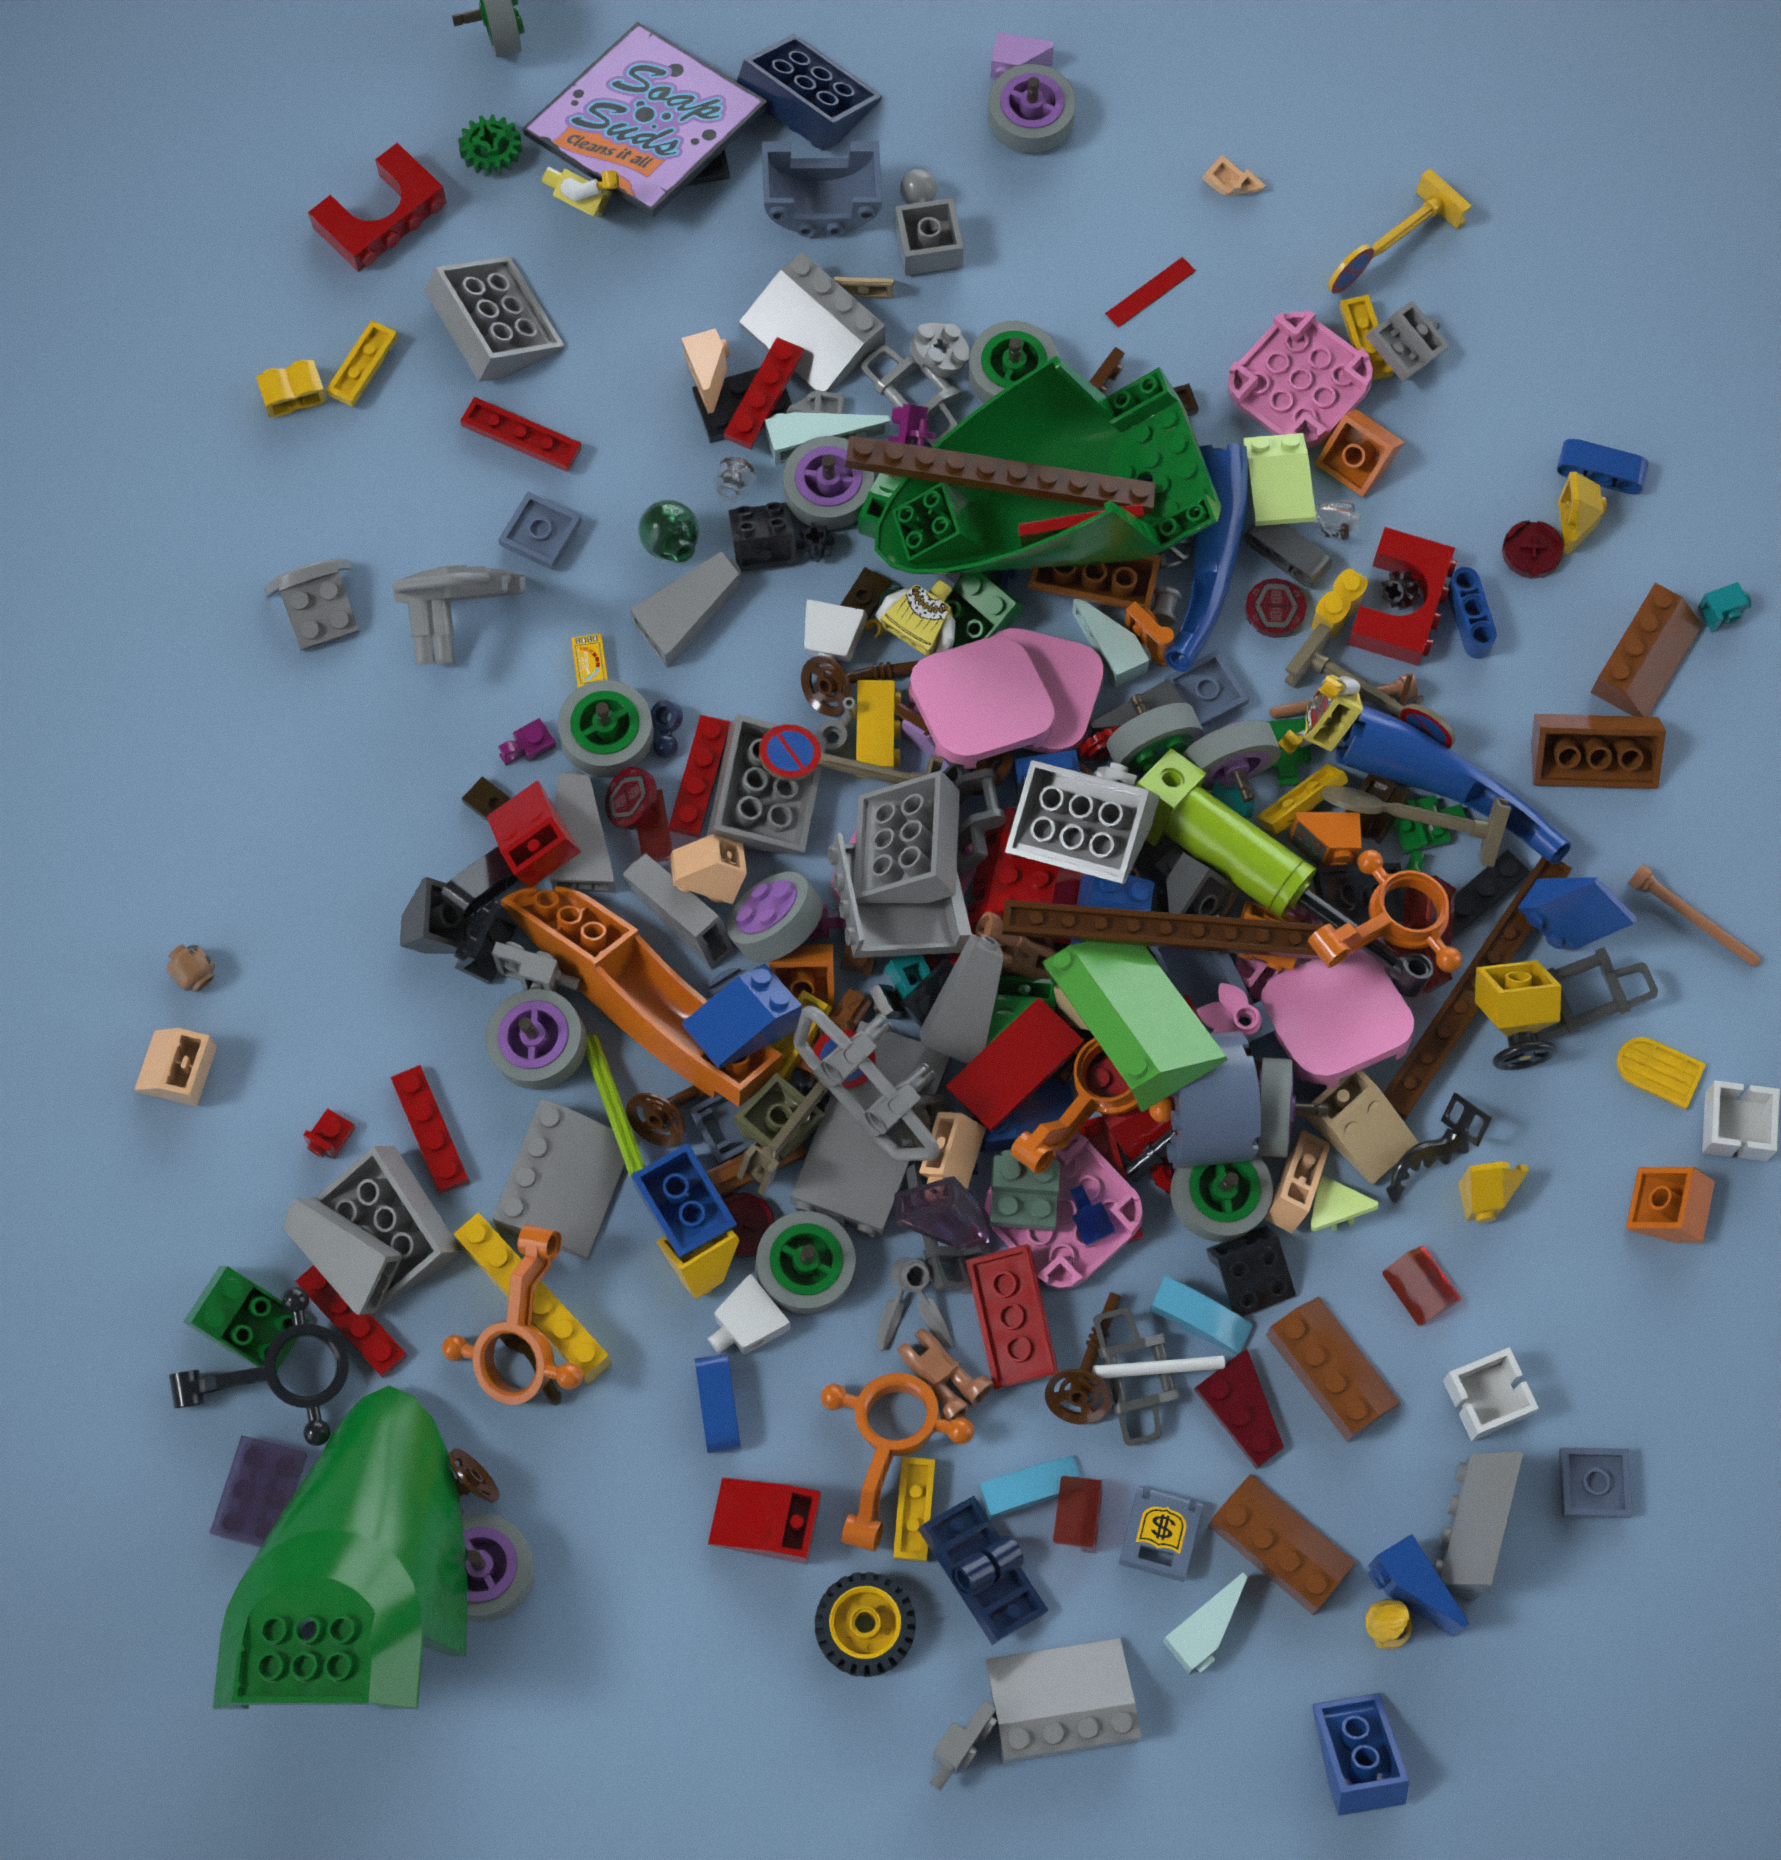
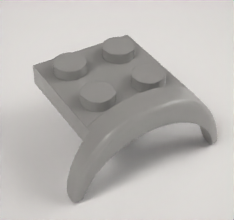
[264,559,359,650]

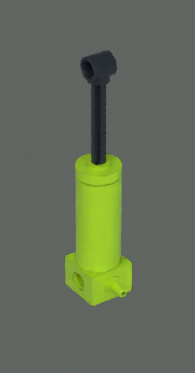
[1136,748,1434,997]

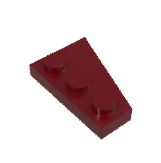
[1194,1348,1284,1469]

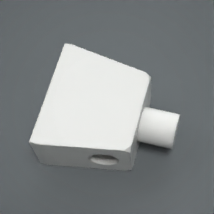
[804,599,868,674]
[707,1274,791,1355]

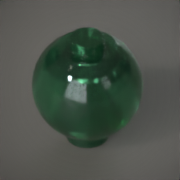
[638,500,699,563]

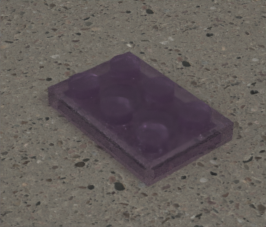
[209,1435,308,1548]

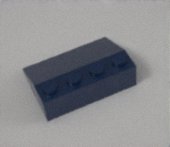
[737,34,882,151]

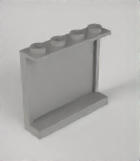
[828,833,972,958]

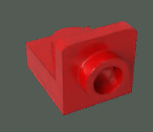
[303,1108,356,1159]

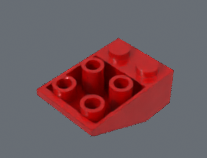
[487,780,581,888]
[708,1477,821,1565]

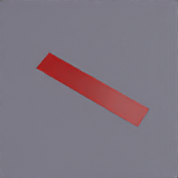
[1105,257,1196,327]

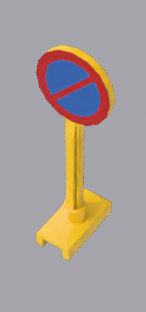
[1327,168,1472,294]

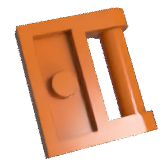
[1125,601,1174,667]

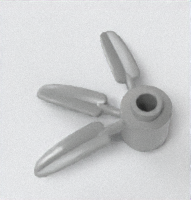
[877,1257,973,1351]

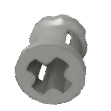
[1151,587,1182,626]

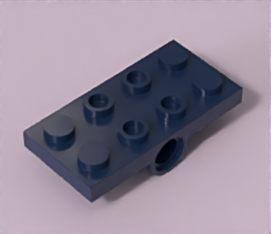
[918,1496,1048,1646]

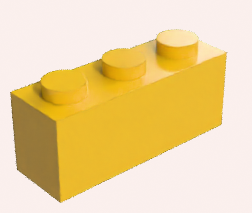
[856,680,901,778]

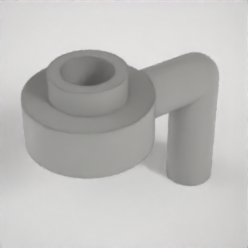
[816,697,857,753]

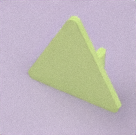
[1311,1176,1379,1231]

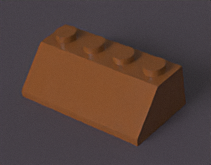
[1028,555,1161,610]
[1590,582,1702,717]
[1531,714,1666,789]
[1266,1297,1400,1442]
[1208,1474,1356,1615]

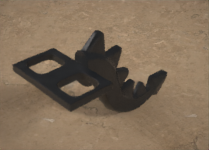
[1386,1092,1492,1203]

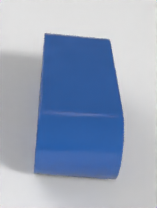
[1557,439,1649,494]
[1447,567,1497,659]
[695,1354,741,1453]

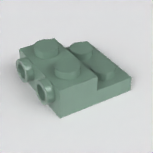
[989,1150,1060,1231]

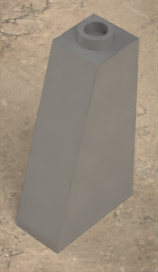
[630,551,741,667]
[550,771,616,893]
[623,853,734,969]
[919,934,1004,1064]
[282,1197,403,1315]

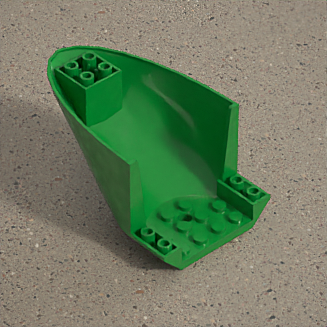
[874,355,1221,574]
[213,1385,468,1709]

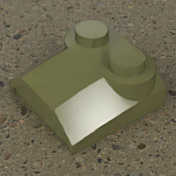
[733,1073,825,1161]

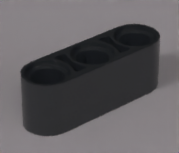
[440,847,518,918]

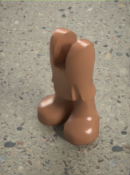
[975,911,1058,979]
[897,1328,994,1421]

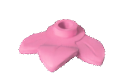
[1197,983,1262,1037]

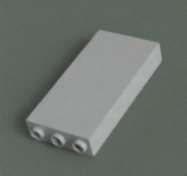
[791,1021,951,1238]

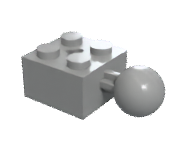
[895,169,964,275]

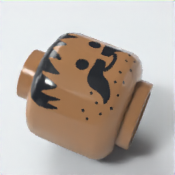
[167,944,215,992]

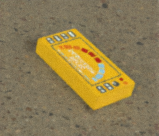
[571,633,608,688]

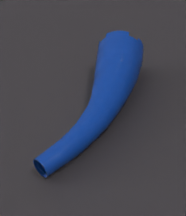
[1165,444,1248,672]
[1335,705,1571,864]

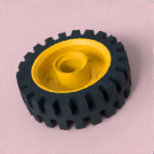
[815,1572,916,1677]

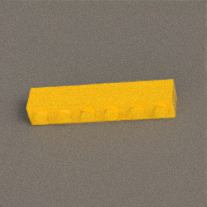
[453,1212,612,1385]

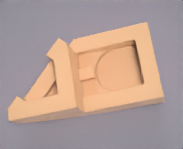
[1201,155,1266,196]

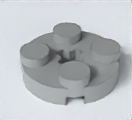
[910,322,970,377]

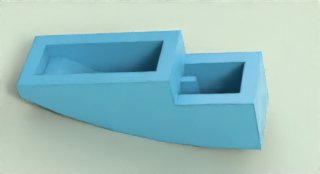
[1150,1275,1253,1355]
[978,1456,1084,1520]

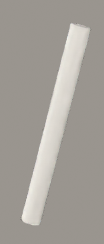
[1093,1356,1225,1379]

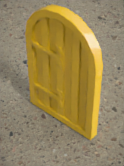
[1616,1037,1706,1110]

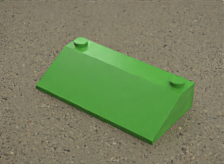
[1042,941,1228,1112]

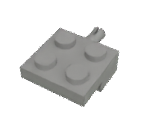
[1365,300,1450,382]
[492,942,581,993]
[929,1700,997,1791]

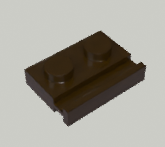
[1345,774,1411,844]

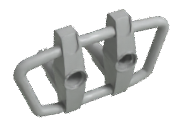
[392,565,526,665]
[793,1006,940,1161]

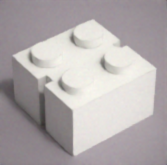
[1702,1080,1780,1162]
[1443,1347,1539,1441]

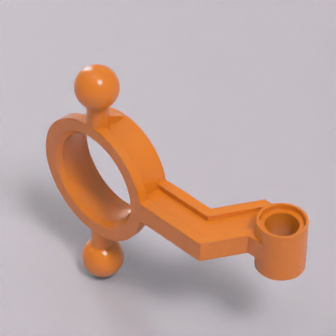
[1308,850,1462,972]
[1010,1027,1175,1174]
[442,1224,583,1405]
[820,1373,974,1552]

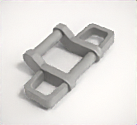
[860,345,962,447]

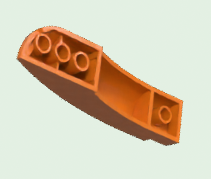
[501,886,783,1107]

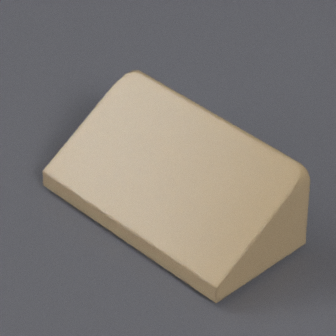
[834,277,894,298]

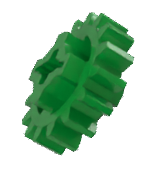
[458,114,522,176]

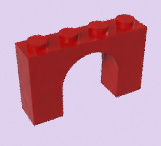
[308,143,447,272]
[1347,527,1457,666]

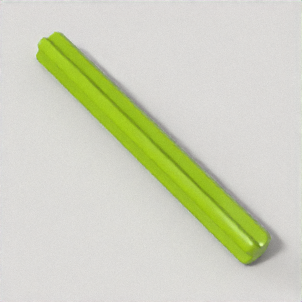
[585,1034,646,1177]

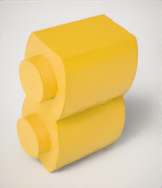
[256,360,327,418]
[1311,568,1368,639]

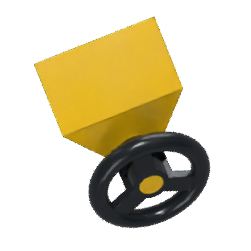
[1475,960,1562,1070]

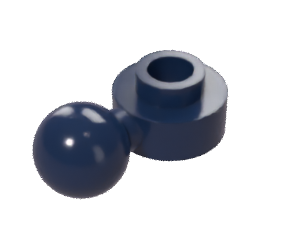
[651,700,683,758]

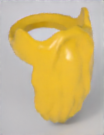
[1365,1598,1413,1649]

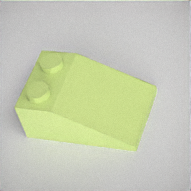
[1242,433,1316,526]

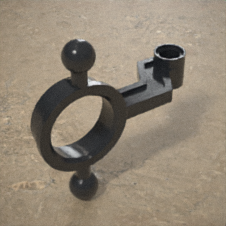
[169,1287,349,1446]

